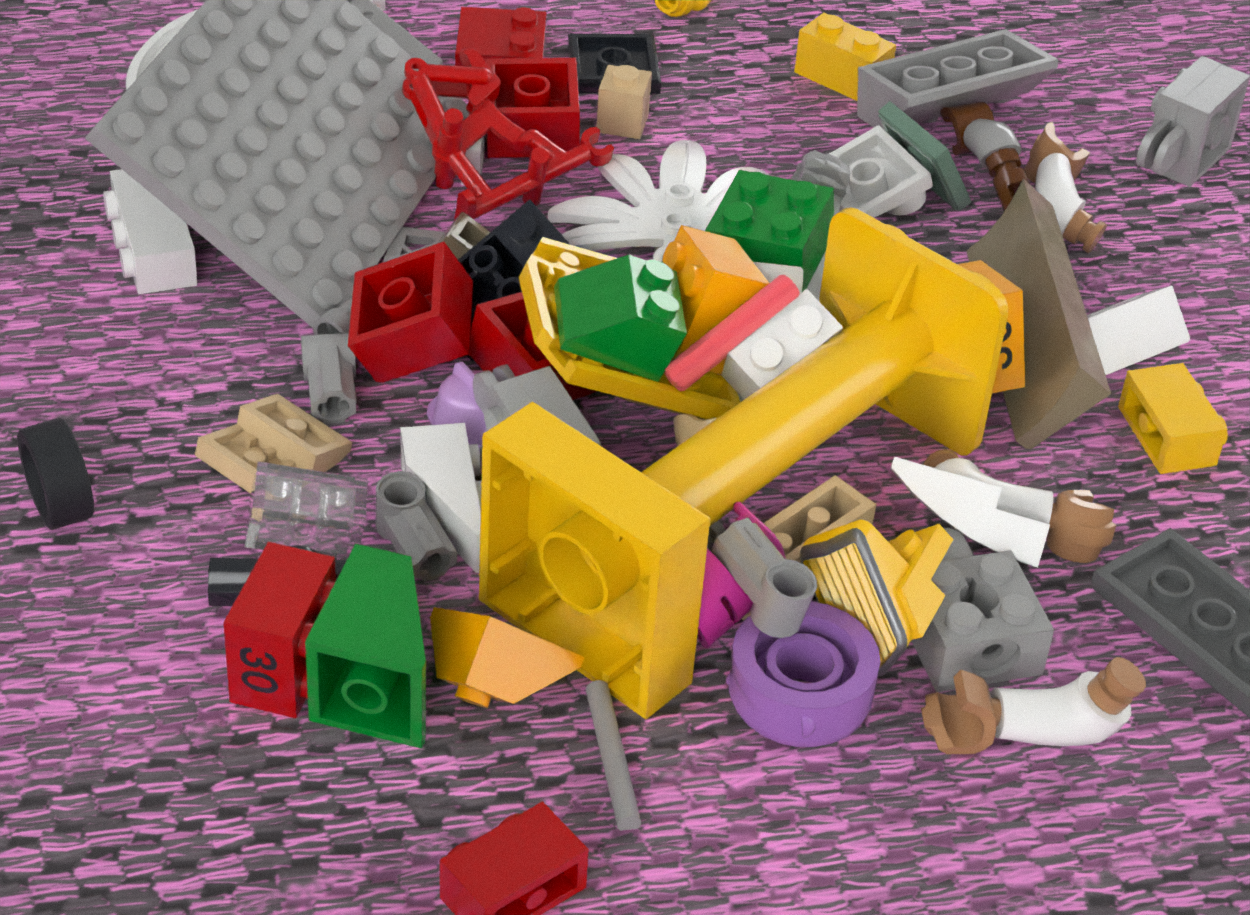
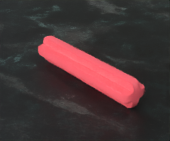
[664,274,800,391]

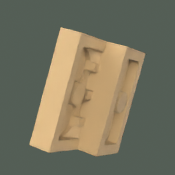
[195,394,352,507]

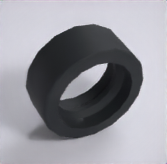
[17,418,94,530]

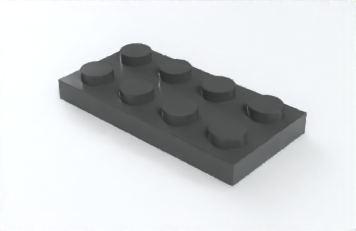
[1090,528,1250,718]

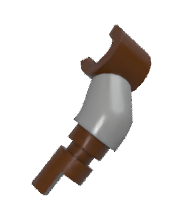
[940,102,1030,211]

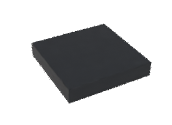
[568,33,661,94]

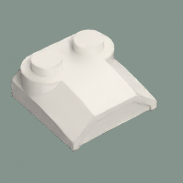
[830,125,933,218]

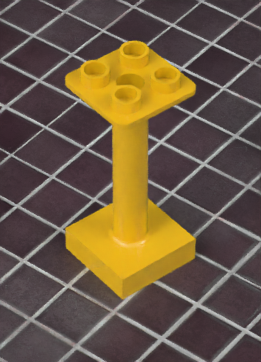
[479,207,1008,720]

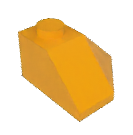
[430,607,584,708]

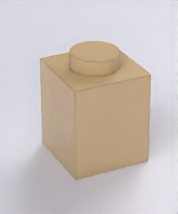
[596,65,652,139]

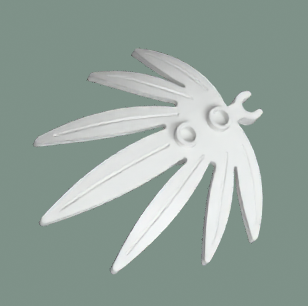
[548,140,769,262]

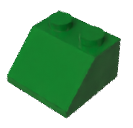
[554,254,687,382]

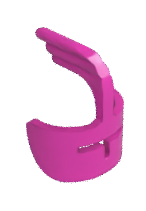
[698,501,786,648]

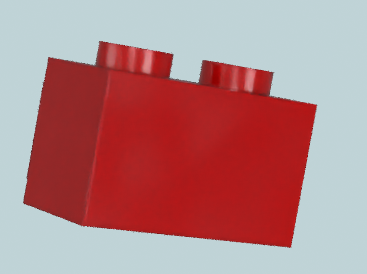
[439,801,589,915]

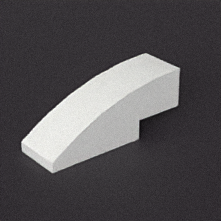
[890,457,1050,568]

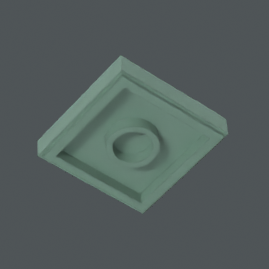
[878,101,972,211]

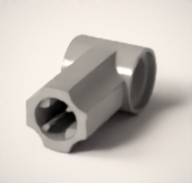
[301,333,357,424]
[375,471,457,582]
[712,518,817,638]

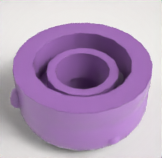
[726,601,880,747]

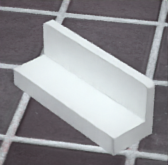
[1087,285,1190,375]

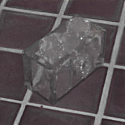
[244,461,368,560]

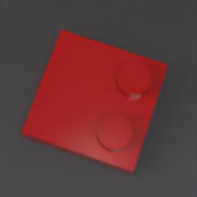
[455,6,547,66]

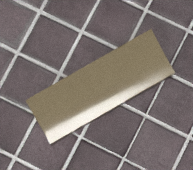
[966,178,1111,449]

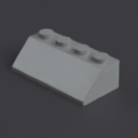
[857,29,1058,130]

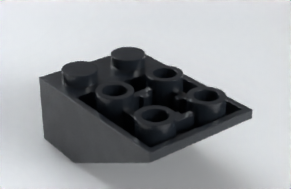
[458,199,571,362]

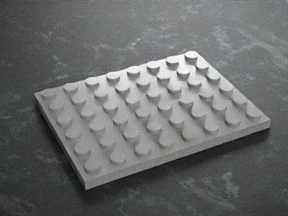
[85,0,468,328]

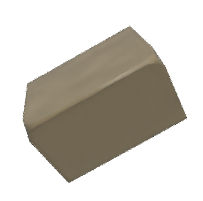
[437,212,490,259]

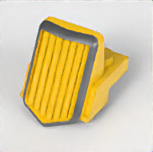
[800,520,954,676]

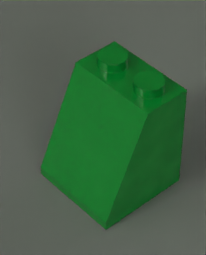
[305,543,426,749]

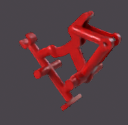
[402,47,614,221]

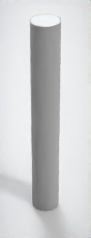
[586,680,641,831]

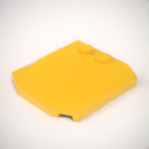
[519,237,740,420]

